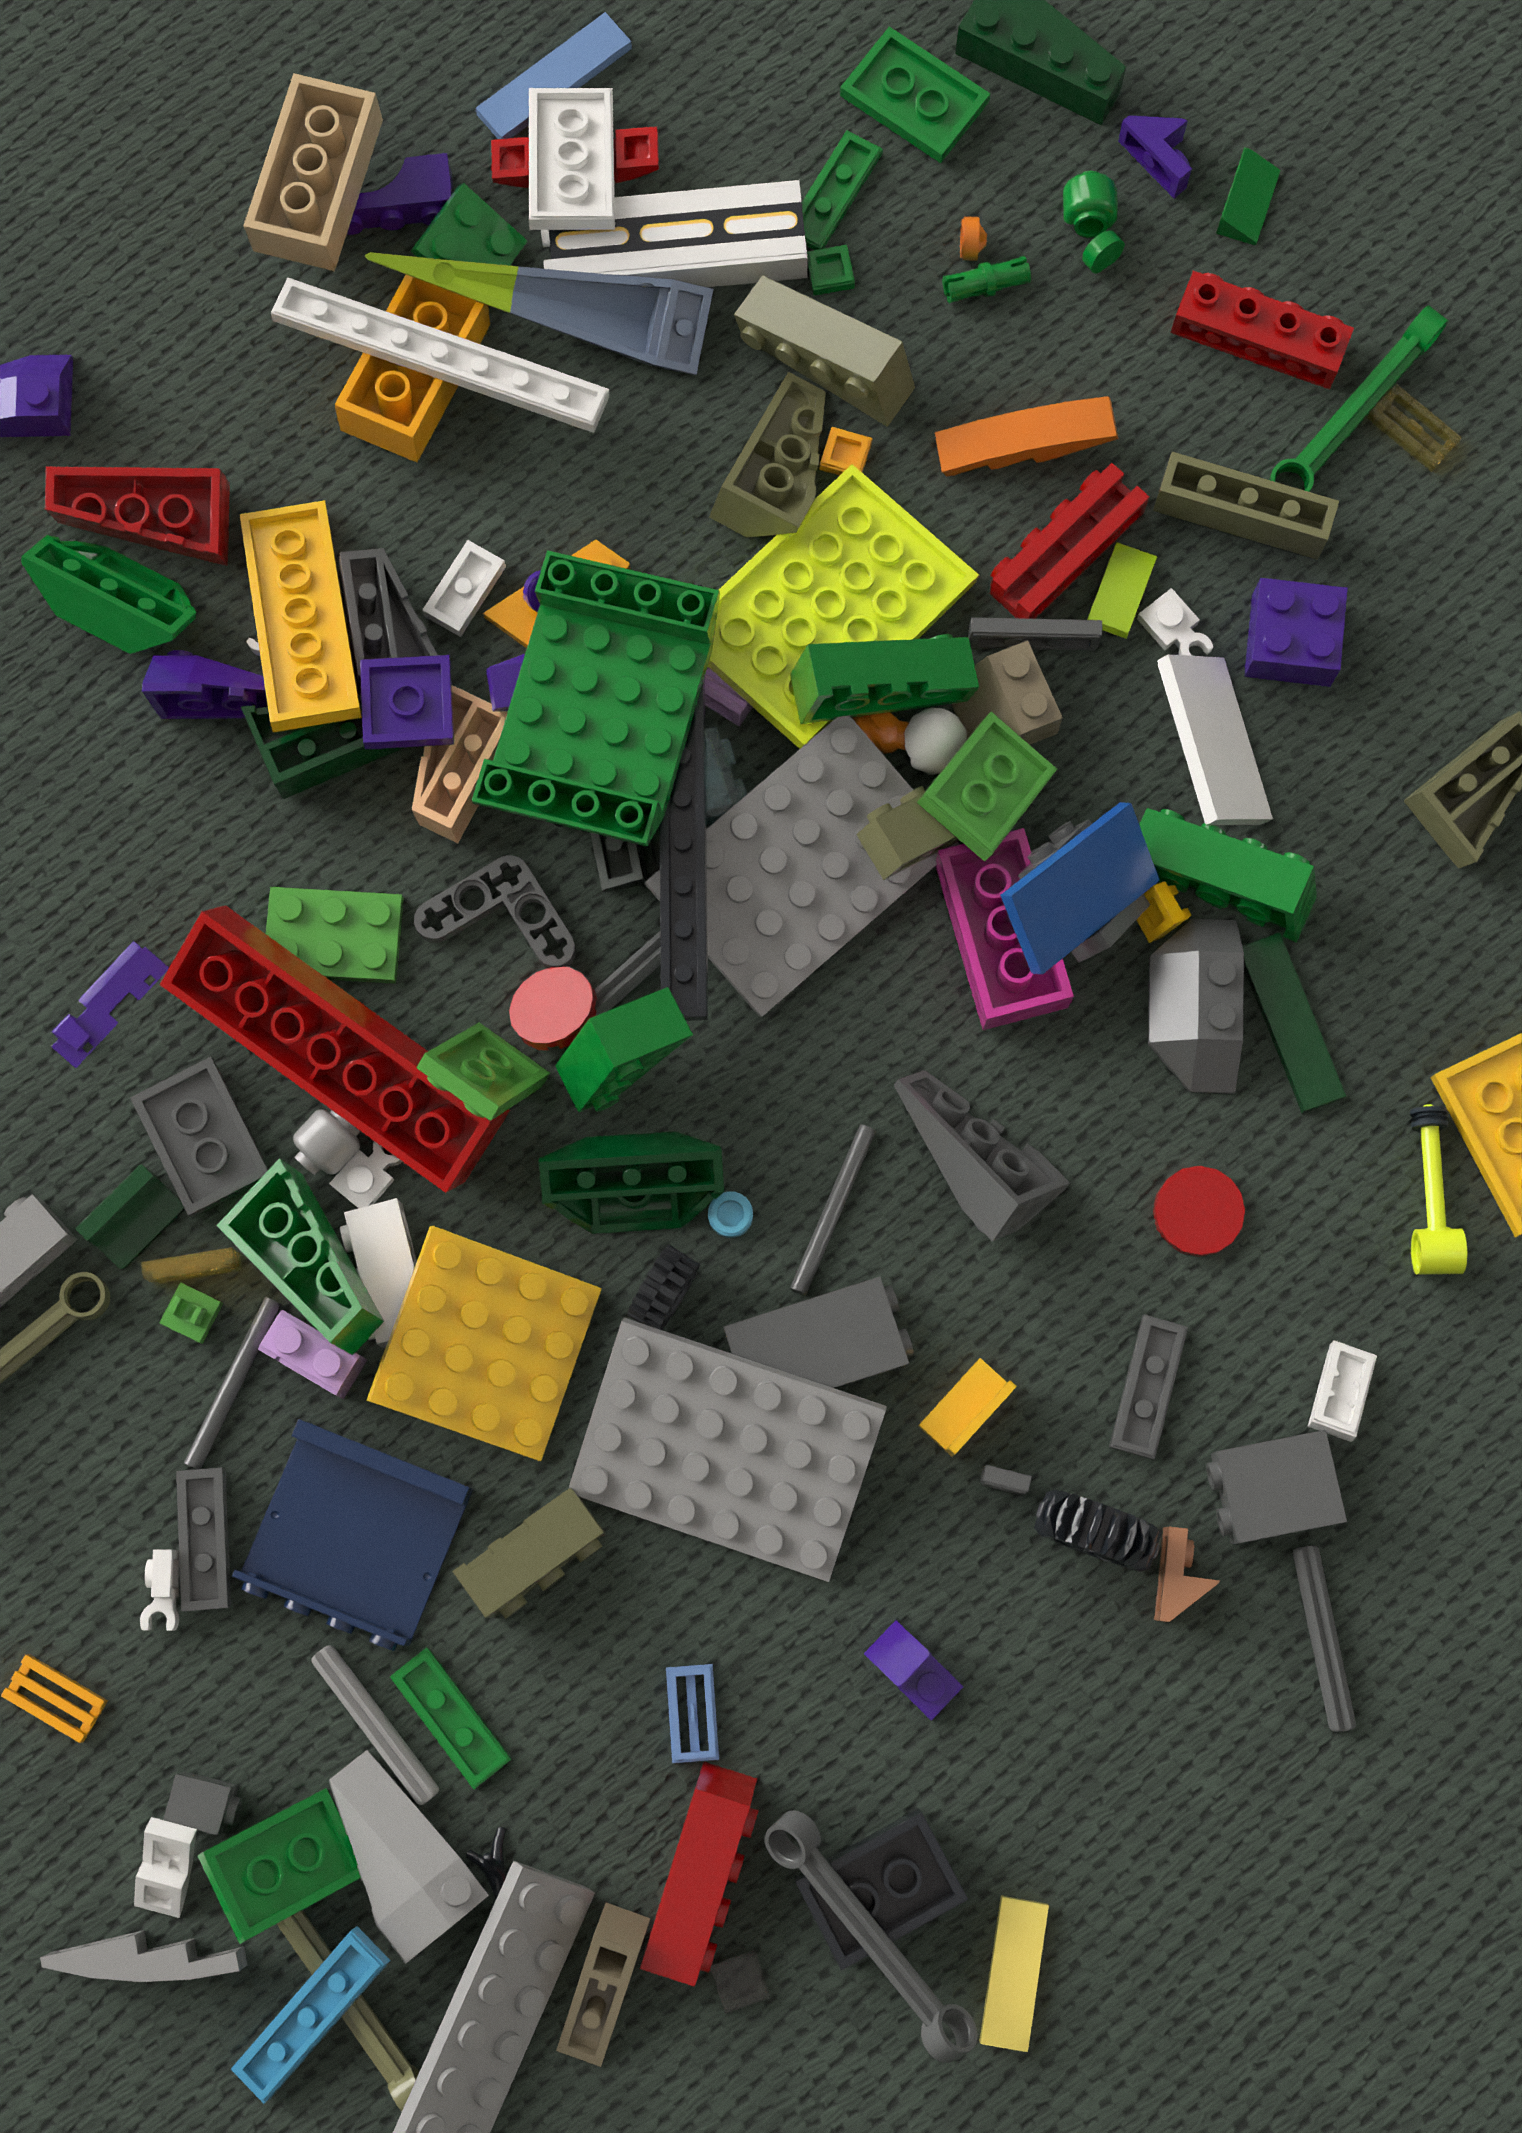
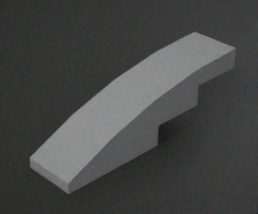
[40,1930,248,1982]

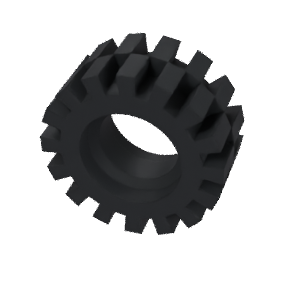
[627,1245,701,1330]

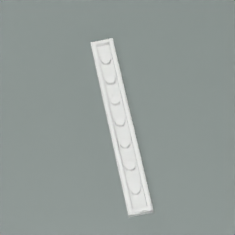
[271,278,609,433]

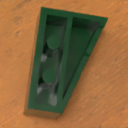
[241,695,404,799]

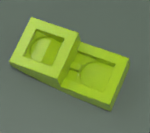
[1087,542,1157,639]

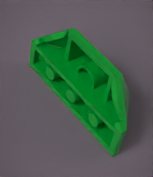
[21,535,196,654]

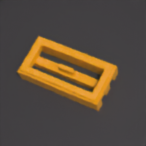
[1,1654,108,1743]

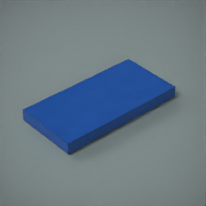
[1000,802,1160,975]

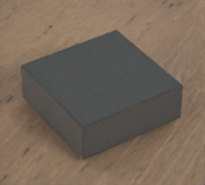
[980,1465,1032,1496]

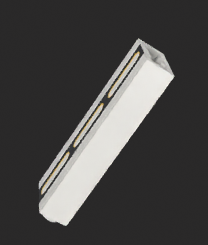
[541,180,807,287]

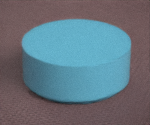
[708,1191,753,1238]

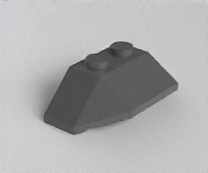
[1148,918,1244,1094]

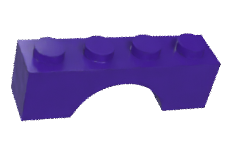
[347,153,454,235]

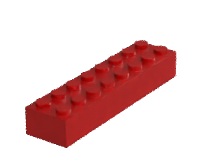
[160,905,510,1193]

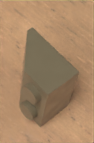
[951,640,1063,745]

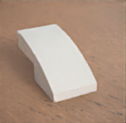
[134,1817,197,1918]

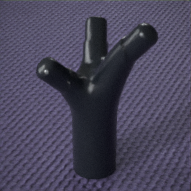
[466,1827,507,1900]

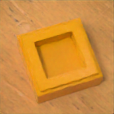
[819,427,872,476]

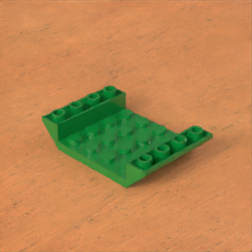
[472,550,720,846]

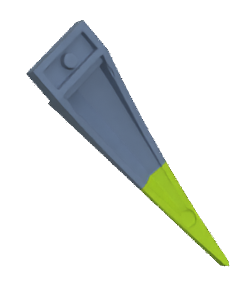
[365,252,713,375]

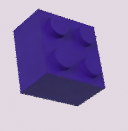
[1244,578,1348,687]

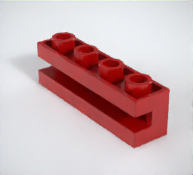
[989,463,1149,619]

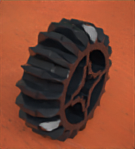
[1034,1490,1161,1572]

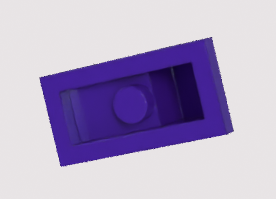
[1118,115,1192,199]
[864,1620,963,1721]

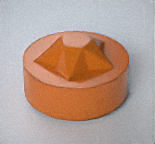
[960,217,987,261]

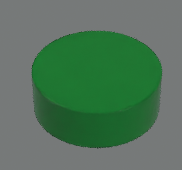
[1082,230,1125,274]

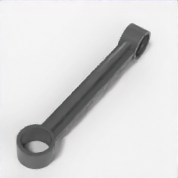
[765,1810,978,2063]

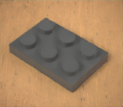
[130,1056,269,1218]

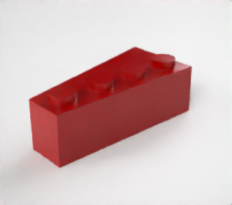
[45,467,230,566]

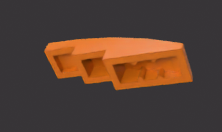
[935,396,1119,477]

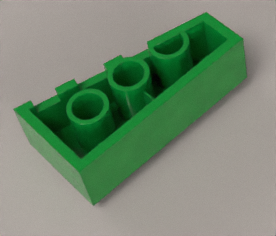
[790,634,979,724]
[1139,808,1317,943]
[216,1158,384,1355]

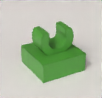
[159,1282,223,1344]

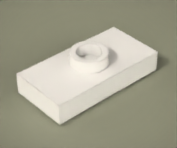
[1308,1340,1377,1442]

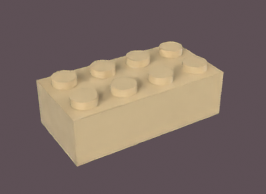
[244,73,383,271]

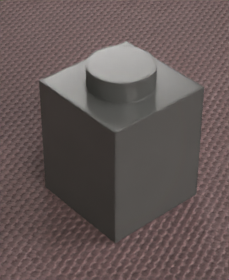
[163,1772,242,1835]

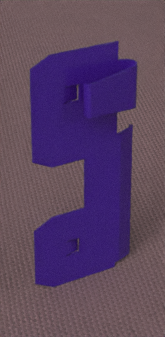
[51,941,169,1068]

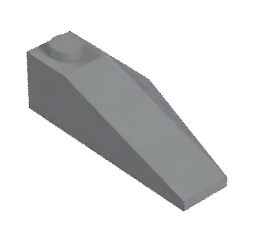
[329,1750,489,1964]

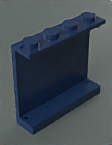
[232,1419,473,1651]

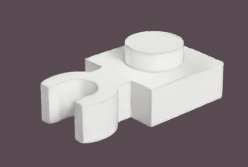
[1137,588,1213,656]
[329,1141,403,1208]

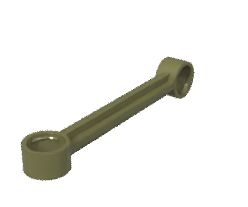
[0,1272,110,1384]
[277,1910,420,2112]

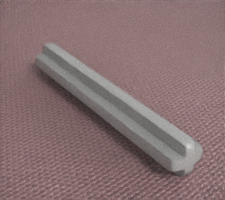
[311,1645,439,1805]

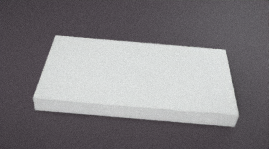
[529,88,615,230]
[1157,654,1273,825]

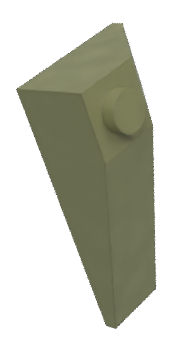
[709,372,826,537]

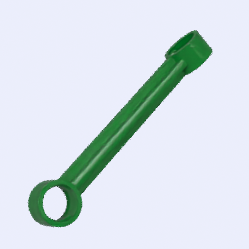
[1269,305,1449,492]

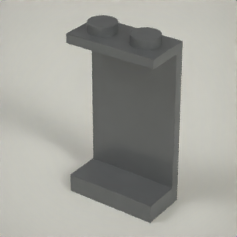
[724,1276,914,1388]

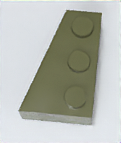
[1404,711,1522,868]
[452,1487,606,1620]

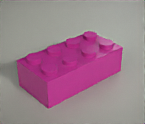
[936,828,1074,1030]

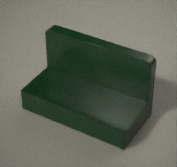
[75,1164,185,1270]

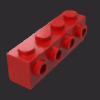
[1170,271,1354,390]

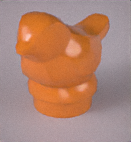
[852,712,909,754]

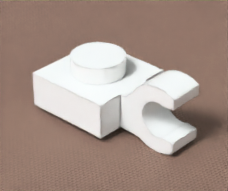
[140,1550,180,1631]

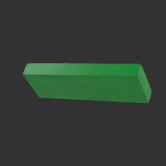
[802,130,883,250]
[390,1647,512,1789]

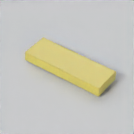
[979,1896,1049,2052]

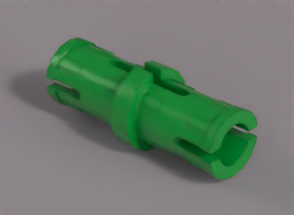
[942,256,1031,304]

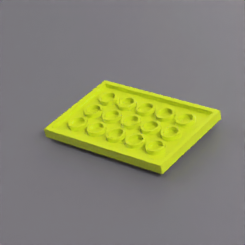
[708,464,979,749]

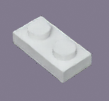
[422,540,506,637]

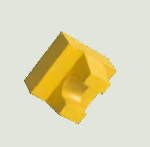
[1137,881,1192,943]

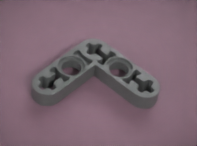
[414,855,576,968]

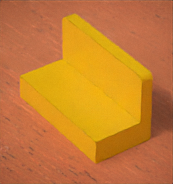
[918,1358,1017,1457]

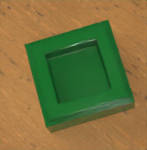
[807,245,855,296]

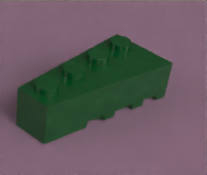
[955,0,1126,126]

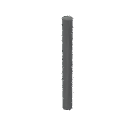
[790,1124,876,1295]
[184,1297,281,1469]

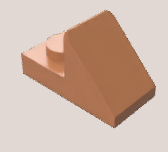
[1154,1526,1220,1622]

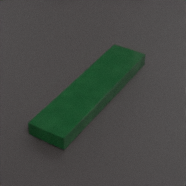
[1242,933,1346,1114]

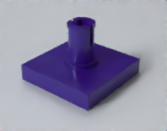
[360,655,454,749]

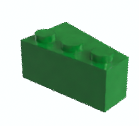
[555,987,693,1113]

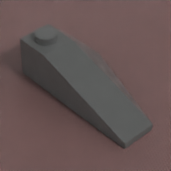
[894,1070,1070,1242]

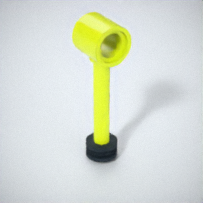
[1410,1105,1467,1275]

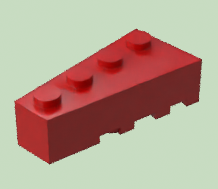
[640,1761,758,1987]

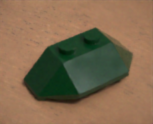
[539,1131,724,1234]

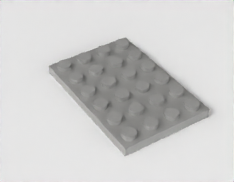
[644,716,960,1017]
[568,1318,887,1582]

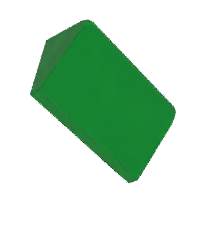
[1216,147,1281,246]

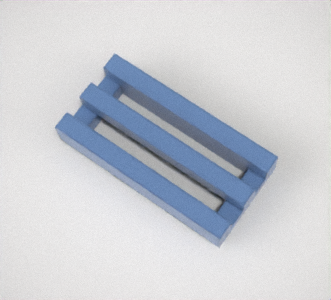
[666,1664,719,1763]

